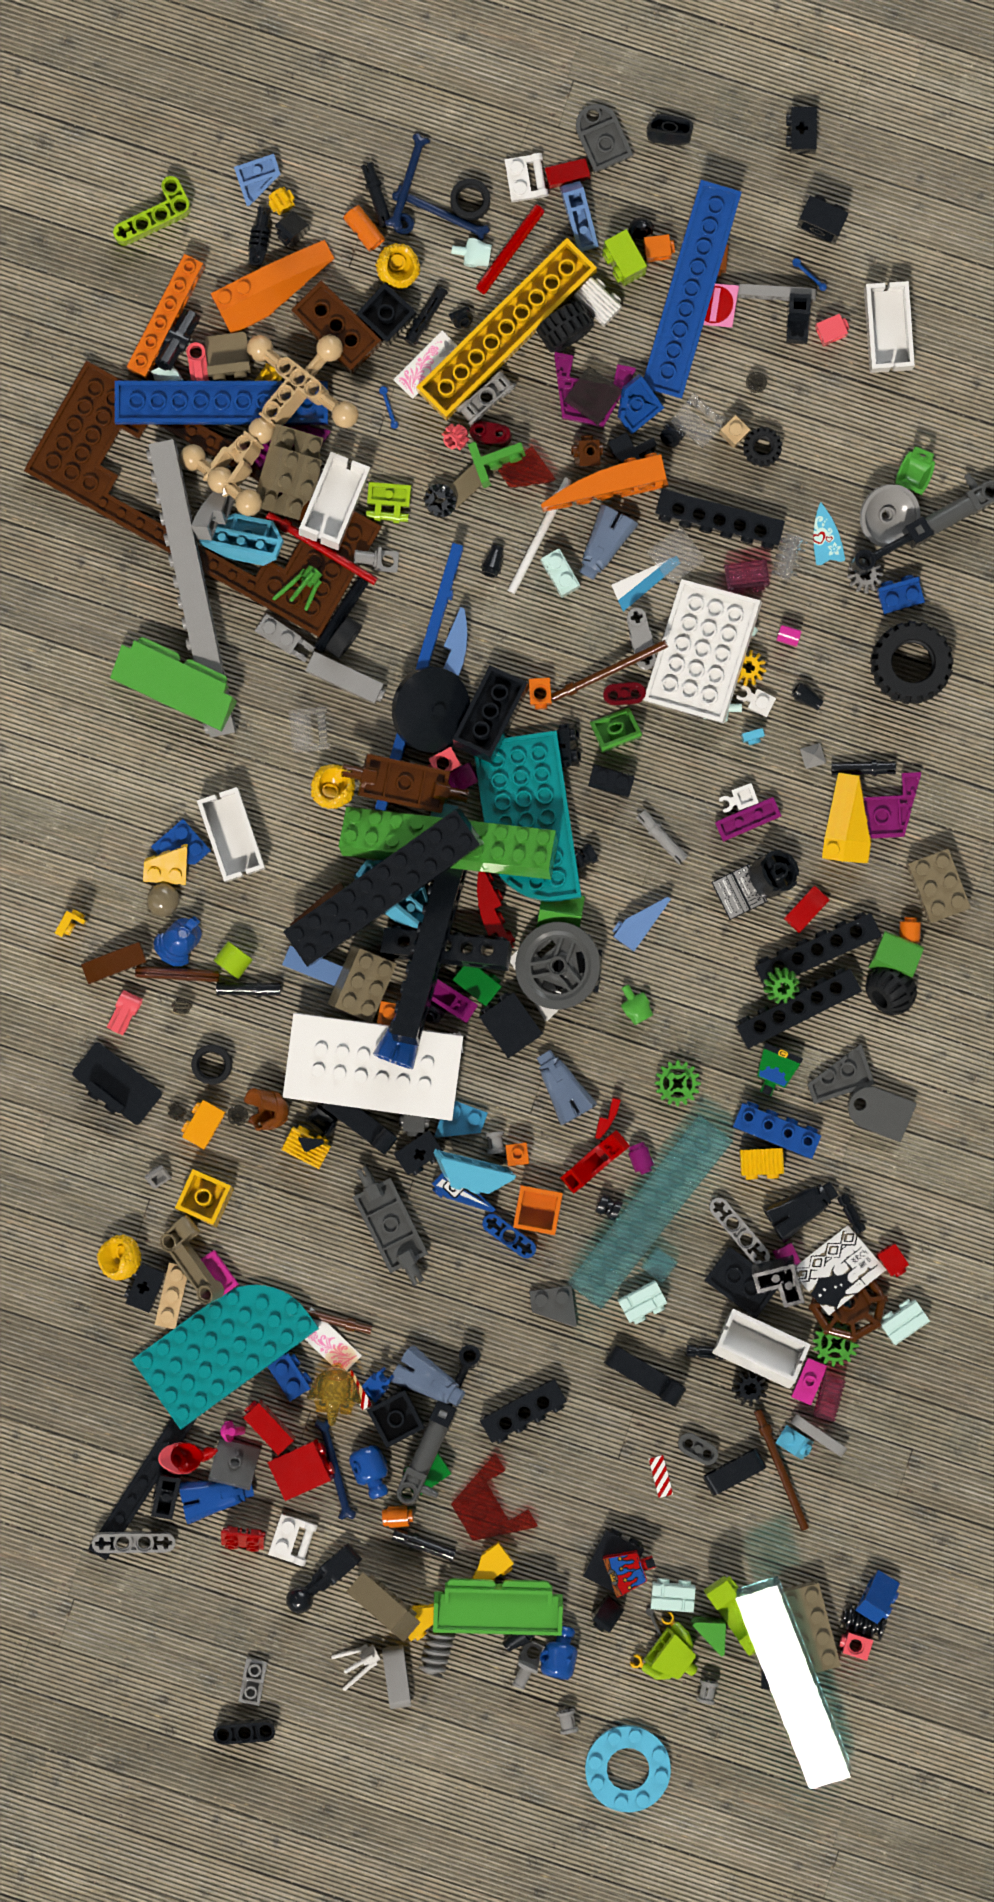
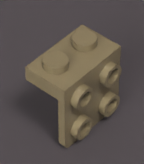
[205,332,252,381]

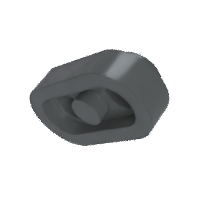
[678,1432,718,1465]

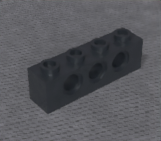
[480,1378,567,1444]

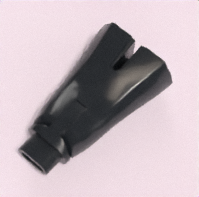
[762,1182,838,1243]

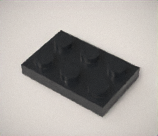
[704,1246,777,1319]

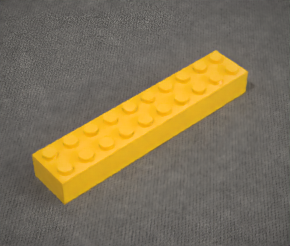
[416,238,597,421]

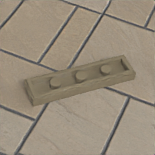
[449,442,513,509]

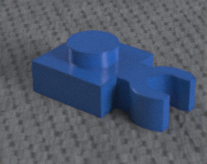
[362,1367,394,1403]

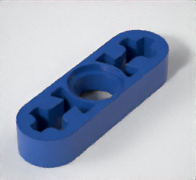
[482,1214,536,1258]

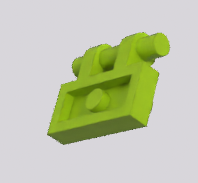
[366,482,411,524]

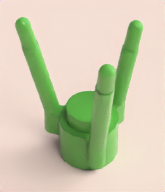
[272,565,322,611]

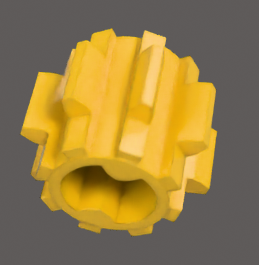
[268,187,295,215]

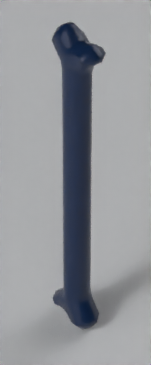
[385,133,430,231]
[392,184,490,241]
[314,1419,356,1520]

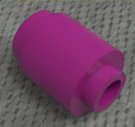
[628,1142,655,1175]

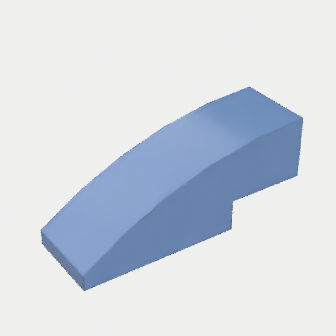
[444,607,467,677]
[282,946,343,986]

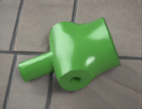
[620,984,654,1025]

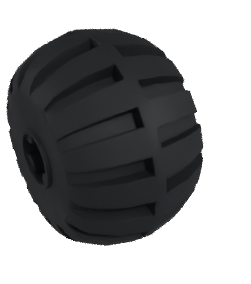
[865,967,917,1015]

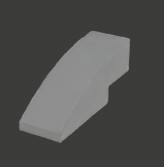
[191,491,235,541]

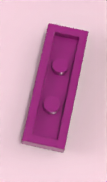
[715,797,782,842]

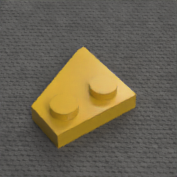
[143,844,188,885]

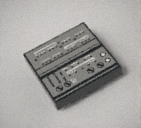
[711,864,768,920]

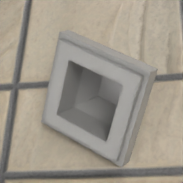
[800,743,826,769]
[144,1165,172,1189]

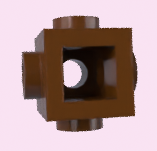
[571,435,603,466]

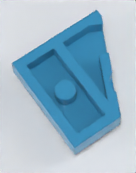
[434,1101,488,1138]

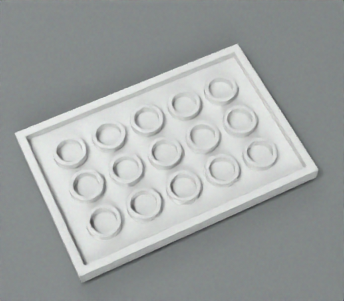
[643,579,762,724]

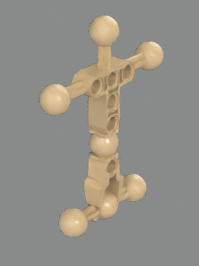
[179,335,359,516]

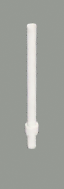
[507,477,572,594]

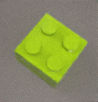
[602,229,647,287]

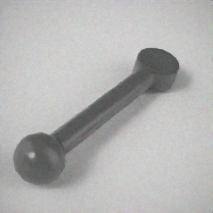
[646,1607,663,1637]

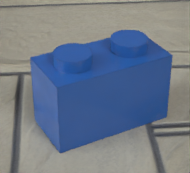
[856,1570,900,1624]

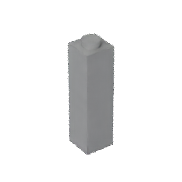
[305,651,386,705]

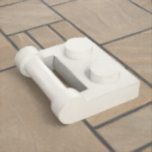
[505,153,549,203]
[268,1513,318,1566]

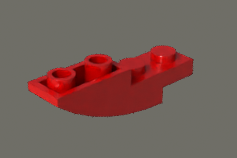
[477,871,515,948]

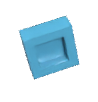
[741,728,765,746]

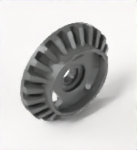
[515,922,602,1010]

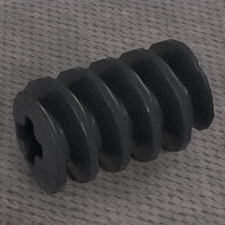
[840,1602,887,1641]

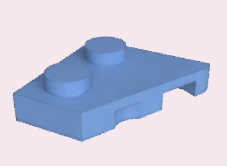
[234,154,281,207]

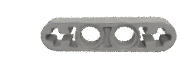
[736,284,816,302]
[709,1197,770,1264]
[91,1531,175,1553]

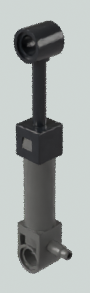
[851,473,994,575]
[397,1345,481,1506]

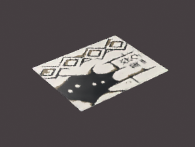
[796,1225,886,1315]

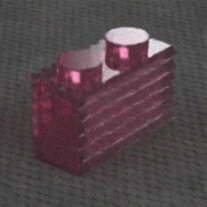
[723,559,770,594]
[813,1374,846,1422]

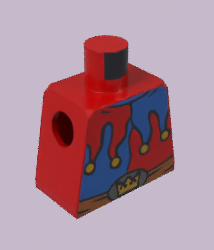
[602,1550,656,1598]

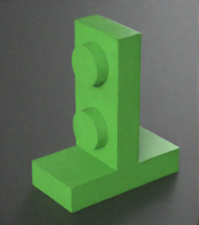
[468,441,526,488]

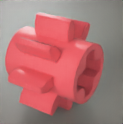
[442,423,469,450]

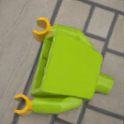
[630,1612,698,1680]

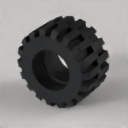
[536,301,594,353]

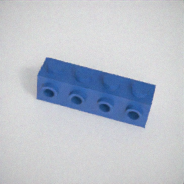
[732,1101,822,1159]

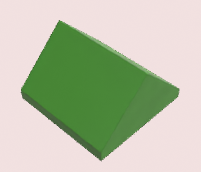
[590,707,642,753]
[537,896,585,928]
[868,931,924,978]
[690,1617,726,1657]

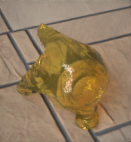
[307,1362,362,1426]

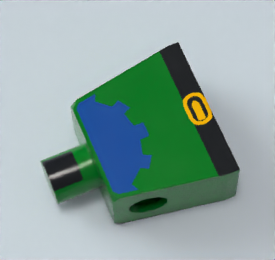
[756,1043,803,1096]

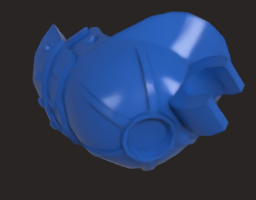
[154,916,202,967]

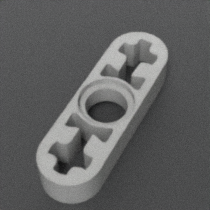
[790,1414,848,1457]

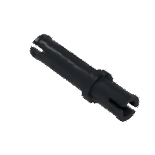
[361,162,390,228]
[404,285,448,346]
[831,760,896,776]
[216,981,281,997]
[392,1528,456,1562]

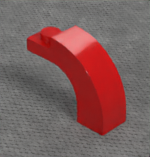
[560,1130,630,1194]

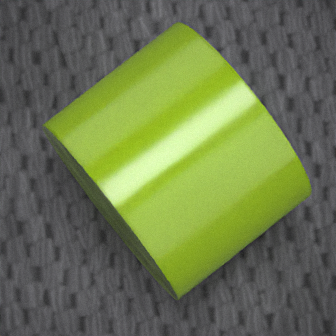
[213,941,253,979]

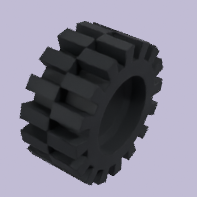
[743,427,782,467]

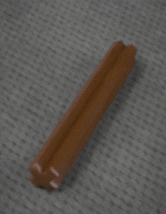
[135,966,220,982]

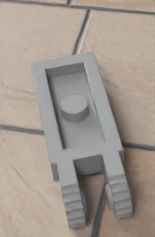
[255,613,315,663]

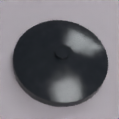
[392,667,470,752]

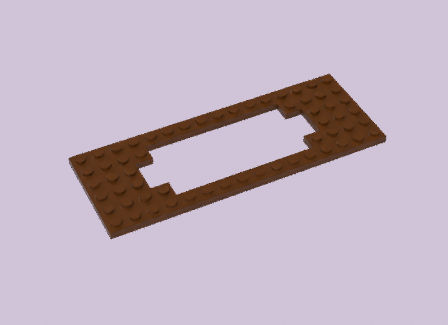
[24,360,382,637]

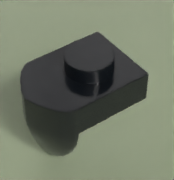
[305,1104,337,1138]

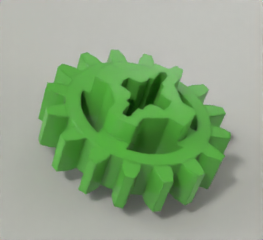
[654,1060,701,1106]
[812,1320,859,1366]

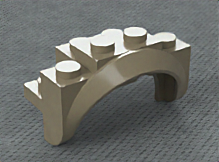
[256,424,324,520]

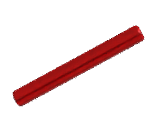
[476,204,544,294]

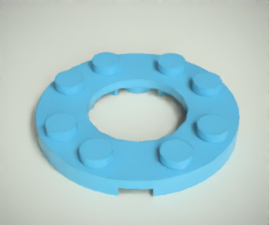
[585,1725,671,1812]

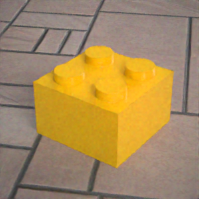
[175,1169,234,1228]

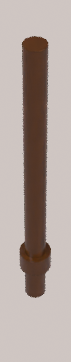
[551,640,668,702]
[305,1308,373,1334]
[754,1409,809,1531]

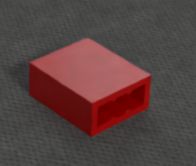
[243,1400,296,1455]
[267,1439,335,1501]

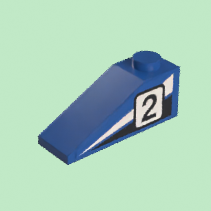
[432,1173,496,1212]

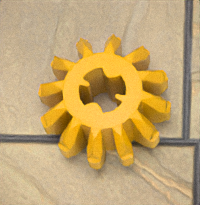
[737,650,766,686]

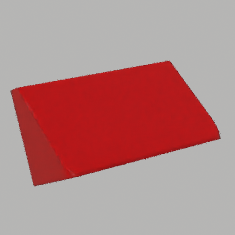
[544,158,591,189]

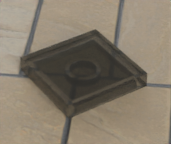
[564,366,622,426]

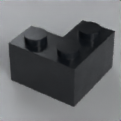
[752,1255,805,1308]

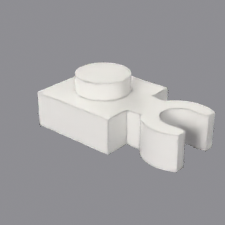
[736,685,776,718]
[719,783,759,813]

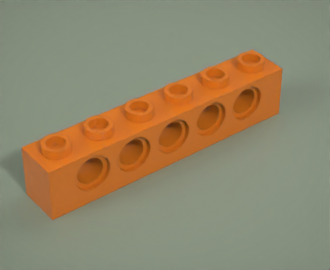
[127,254,205,381]

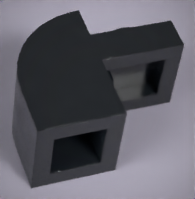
[786,293,811,344]
[607,432,657,464]

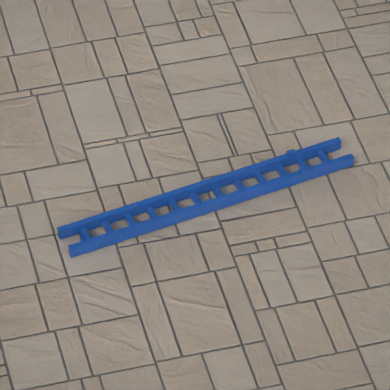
[375,543,463,811]

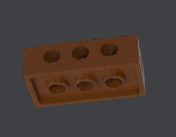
[291,280,382,374]

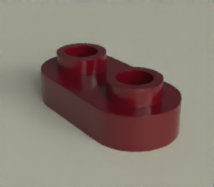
[470,421,512,448]
[603,682,646,706]

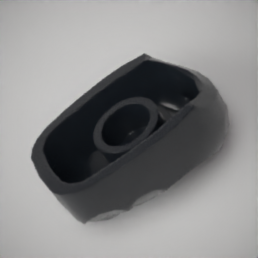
[646,114,693,146]

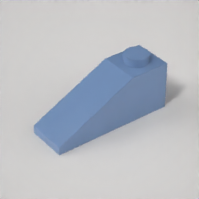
[559,181,599,252]
[612,897,671,952]

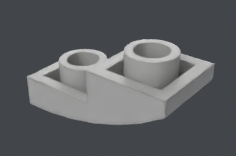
[238,1658,267,1706]

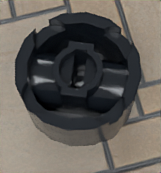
[748,850,799,898]

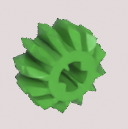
[763,967,800,1004]

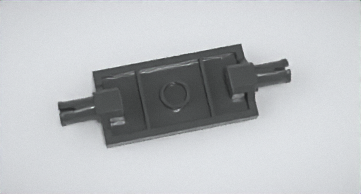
[353,1165,428,1286]

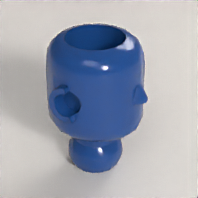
[349,1445,388,1500]
[540,1626,578,1680]

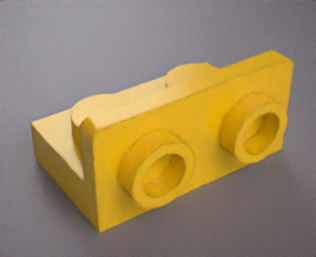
[55,909,88,938]

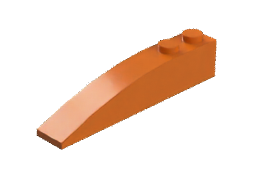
[211,240,334,333]
[541,453,669,512]

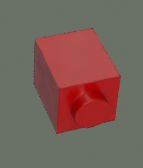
[876,1243,909,1277]

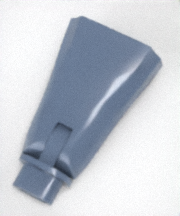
[579,504,639,580]
[536,1050,598,1126]
[392,1345,465,1406]

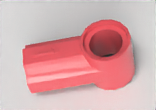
[186,342,210,381]
[107,990,143,1035]

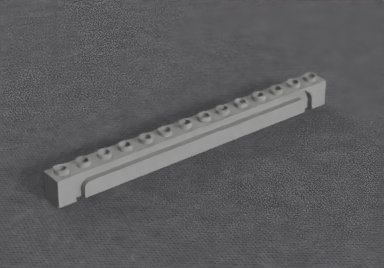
[146,439,237,738]

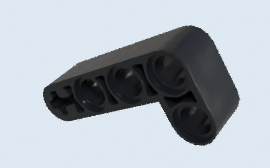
[320,1103,398,1155]
[603,1344,687,1407]

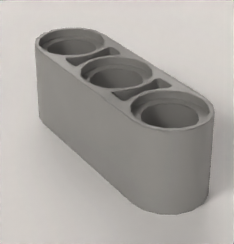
[382,1645,411,1709]

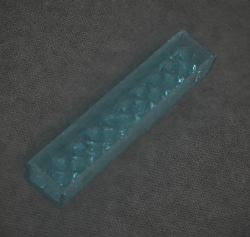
[567,1114,733,1309]
[736,1576,851,1789]

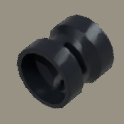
[575,842,599,870]
[595,1193,623,1221]

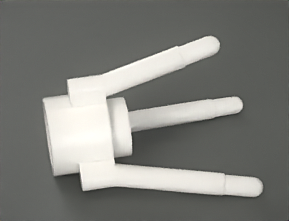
[331,1644,381,1691]

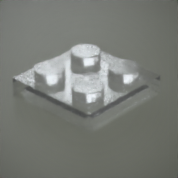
[647,526,706,586]

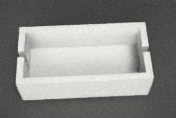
[864,281,915,373]
[299,452,370,550]
[197,787,266,882]
[712,1309,811,1389]

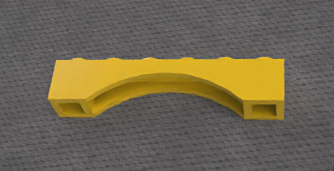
[408,1541,514,1641]

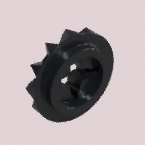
[423,484,456,518]

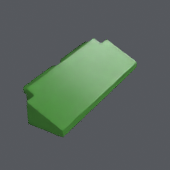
[110,637,237,732]
[433,1578,563,1636]

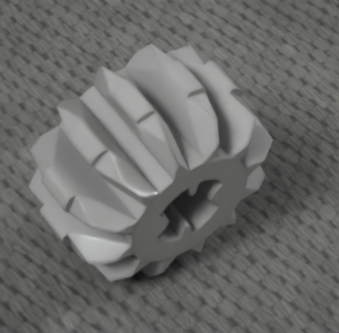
[847,558,883,594]

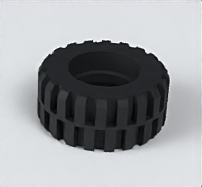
[870,621,954,704]

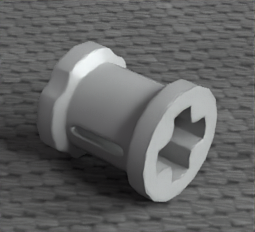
[485,1131,506,1154]
[696,1679,719,1705]
[556,1708,579,1735]

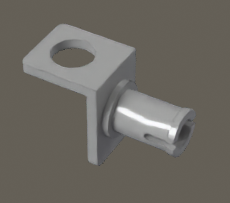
[354,547,399,573]
[512,1640,545,1690]

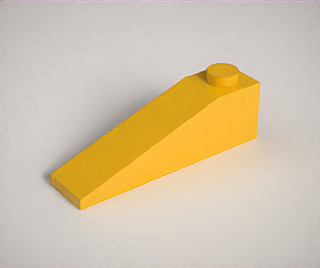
[822,773,872,863]

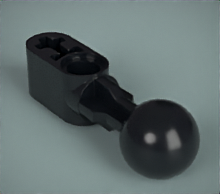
[286,1543,362,1614]

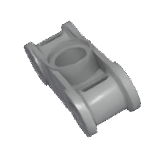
[457,370,516,426]
[627,608,656,670]

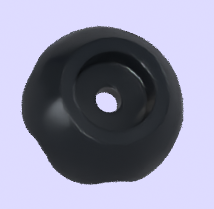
[628,217,654,240]

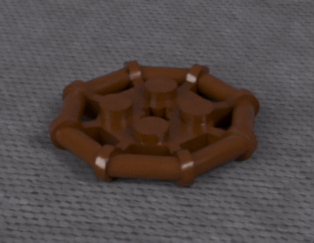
[808,1279,888,1343]

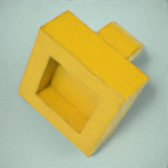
[255,363,283,381]

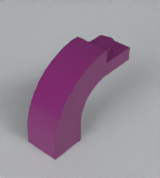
[432,979,478,1023]

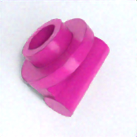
[220,1421,246,1442]

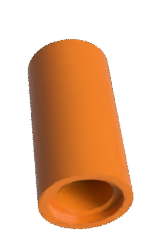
[343,205,385,252]

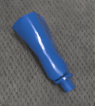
[373,1013,418,1069]
[179,1481,254,1525]

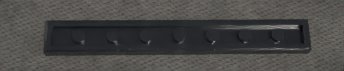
[88,1418,197,1560]

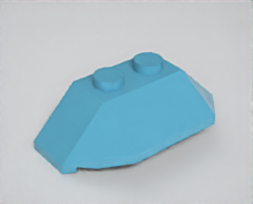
[199,513,284,566]
[354,860,429,929]
[434,1149,516,1194]

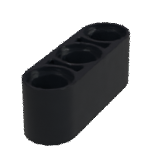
[703,1448,767,1496]
[213,1719,276,1745]

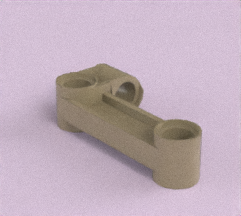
[160,1214,224,1304]

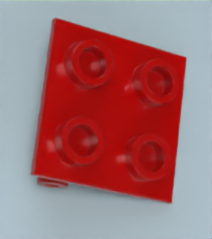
[221,1526,266,1552]

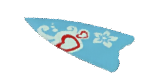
[813,502,845,565]

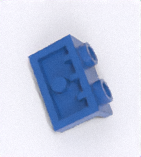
[876,575,925,615]
[268,1352,312,1402]

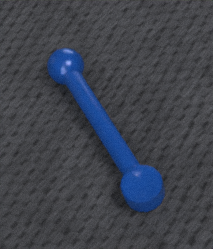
[792,258,827,291]
[379,386,399,429]

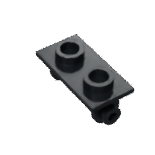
[557,723,581,768]

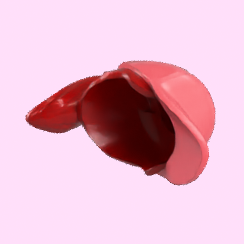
[158,1442,218,1475]

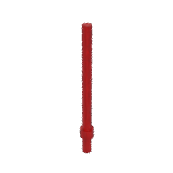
[266,511,378,585]

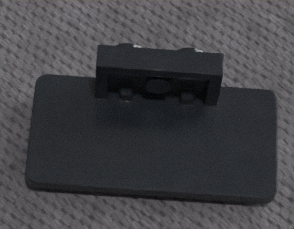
[72,1042,162,1125]

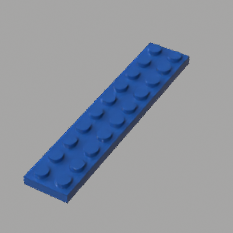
[644,180,742,399]
[115,381,328,425]

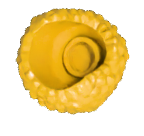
[375,243,421,289]
[311,764,355,809]
[96,1234,141,1281]

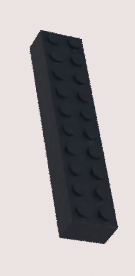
[283,808,484,967]

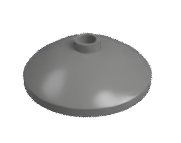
[860,484,920,547]

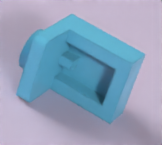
[776,1425,814,1460]

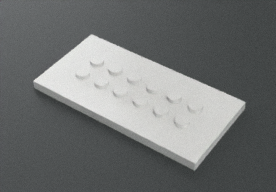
[283,1012,464,1121]

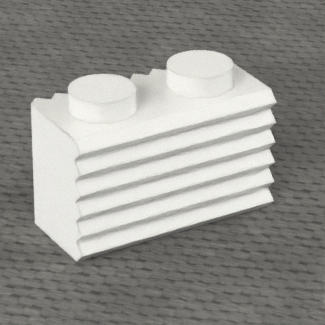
[574,277,622,327]

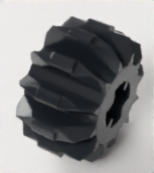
[732,1370,768,1407]

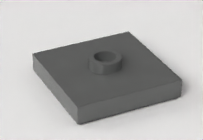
[208,1438,261,1491]

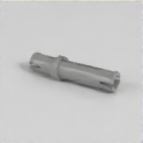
[636,809,689,865]

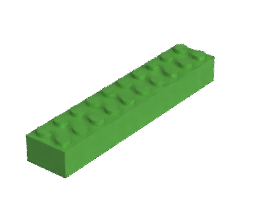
[339,807,558,880]

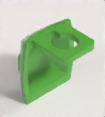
[895,447,935,495]

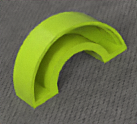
[703,1575,770,1656]

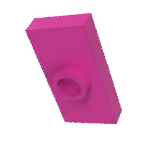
[201,1249,239,1295]
[791,1357,828,1405]

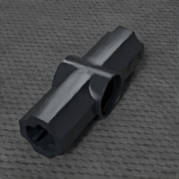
[155,310,200,371]

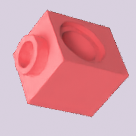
[815,314,849,347]
[427,747,461,773]
[839,1630,873,1661]

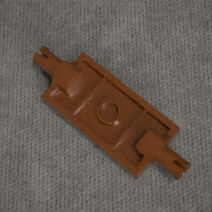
[341,754,469,813]

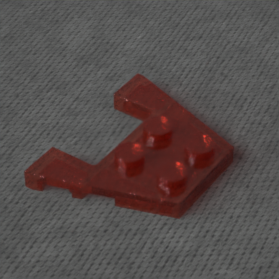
[451,1453,538,1541]

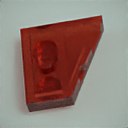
[498,446,556,489]

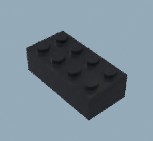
[453,665,529,764]

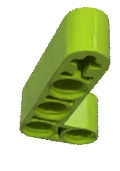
[113,176,191,246]

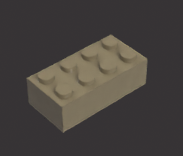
[776,1580,841,1677]

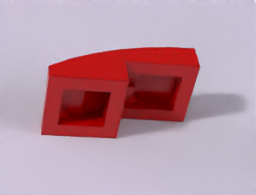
[784,885,830,933]
[595,1098,621,1139]

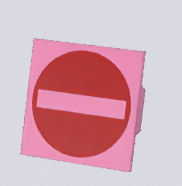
[703,284,739,328]

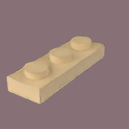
[154,1262,187,1329]

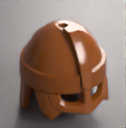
[244,1088,289,1131]

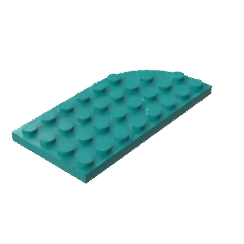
[474,730,581,902]
[132,1285,320,1430]

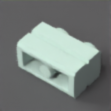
[541,549,580,598]
[617,1280,667,1325]
[881,1299,930,1345]
[650,1578,696,1613]

